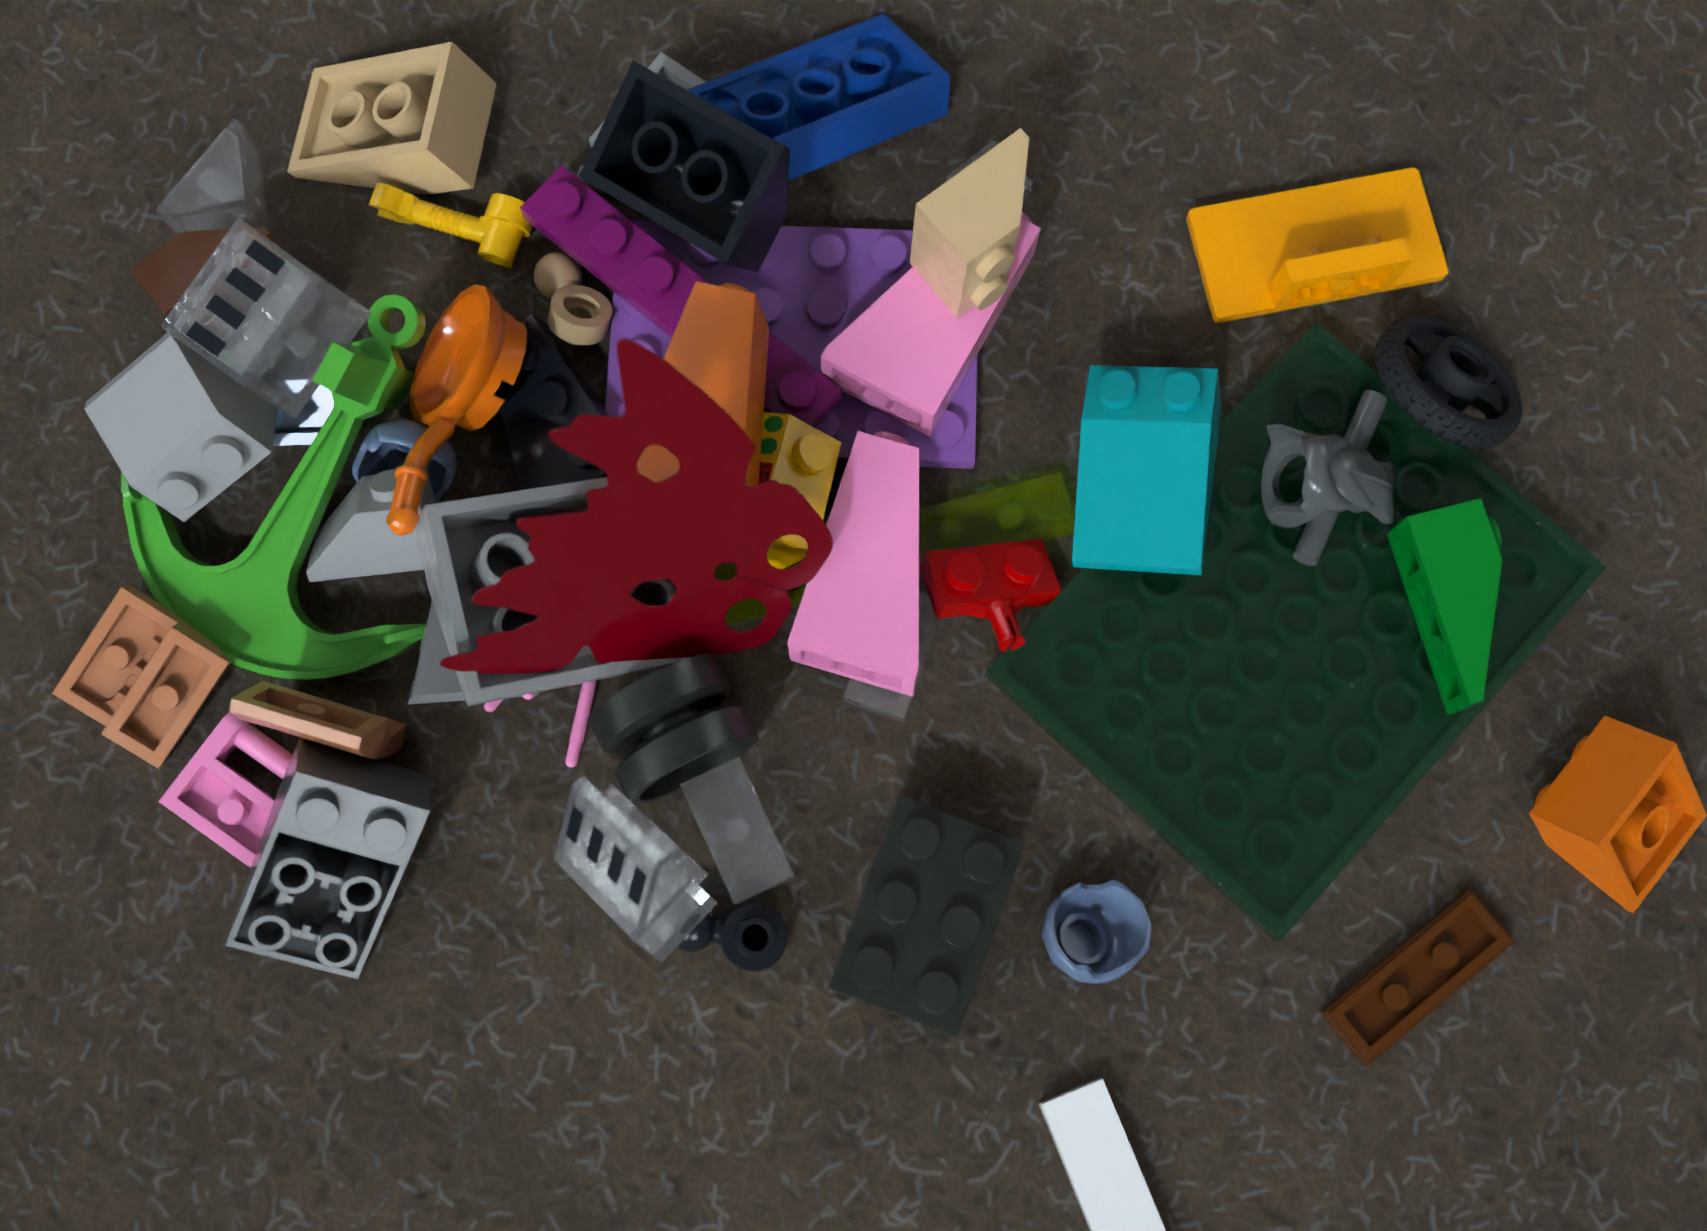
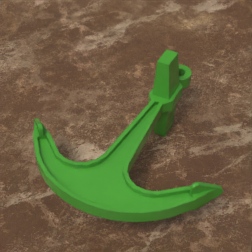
[121,294,427,680]

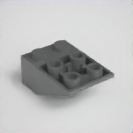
[225,737,430,980]

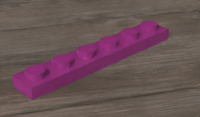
[520,165,842,428]

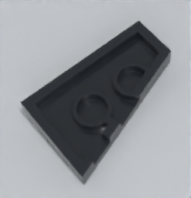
[496,314,608,490]

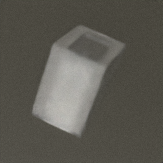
[155,118,270,235]

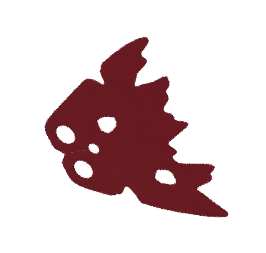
[440,338,833,674]

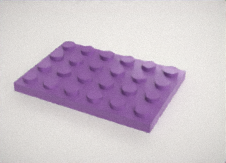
[605,220,977,469]

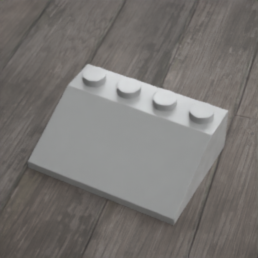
[415,477,724,706]

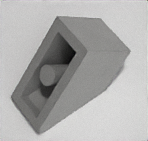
[306,469,436,582]

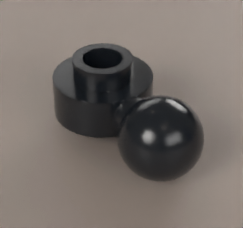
[665,898,787,971]

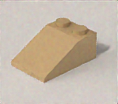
[287,42,497,195]

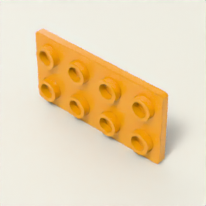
[1186,167,1449,323]

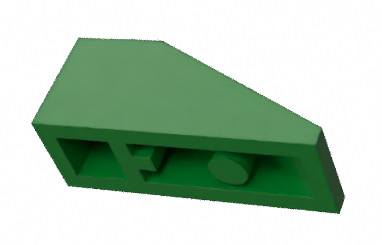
[1387,498,1503,715]

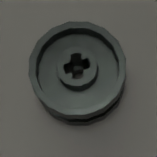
[587,654,759,806]

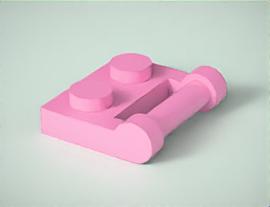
[158,712,293,868]

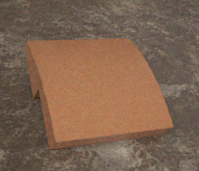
[52,584,232,769]
[229,681,408,759]

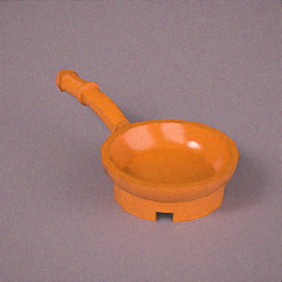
[386,284,527,536]

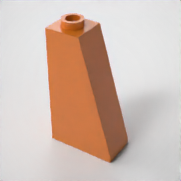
[637,281,770,487]

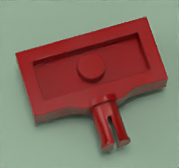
[919,538,1061,652]

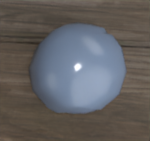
[352,417,458,503]
[1041,880,1153,984]

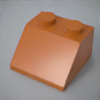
[1529,715,1707,914]

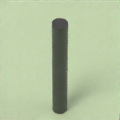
[1293,390,1387,566]

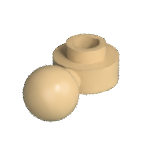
[534,252,613,346]

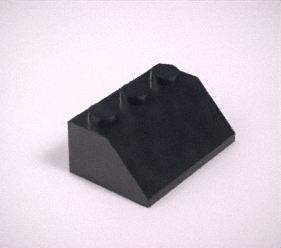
[579,61,790,273]

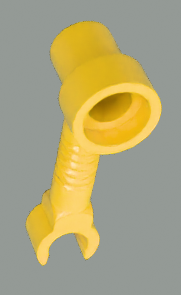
[369,183,533,268]

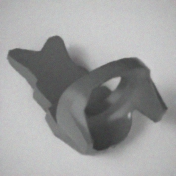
[1261,424,1394,529]

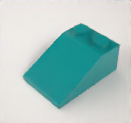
[1072,365,1222,575]

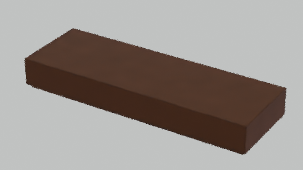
[1319,889,1515,1066]

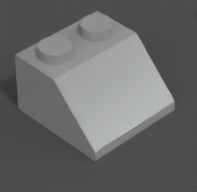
[84,328,278,522]

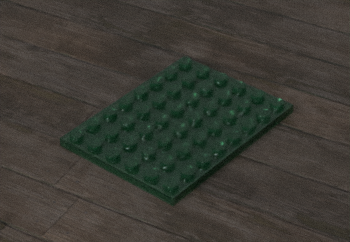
[984,322,1607,942]

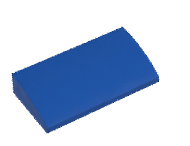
[687,14,950,181]

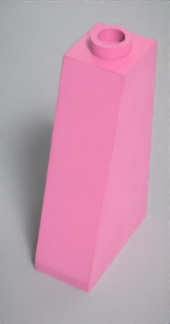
[821,212,1041,437]
[787,431,919,697]

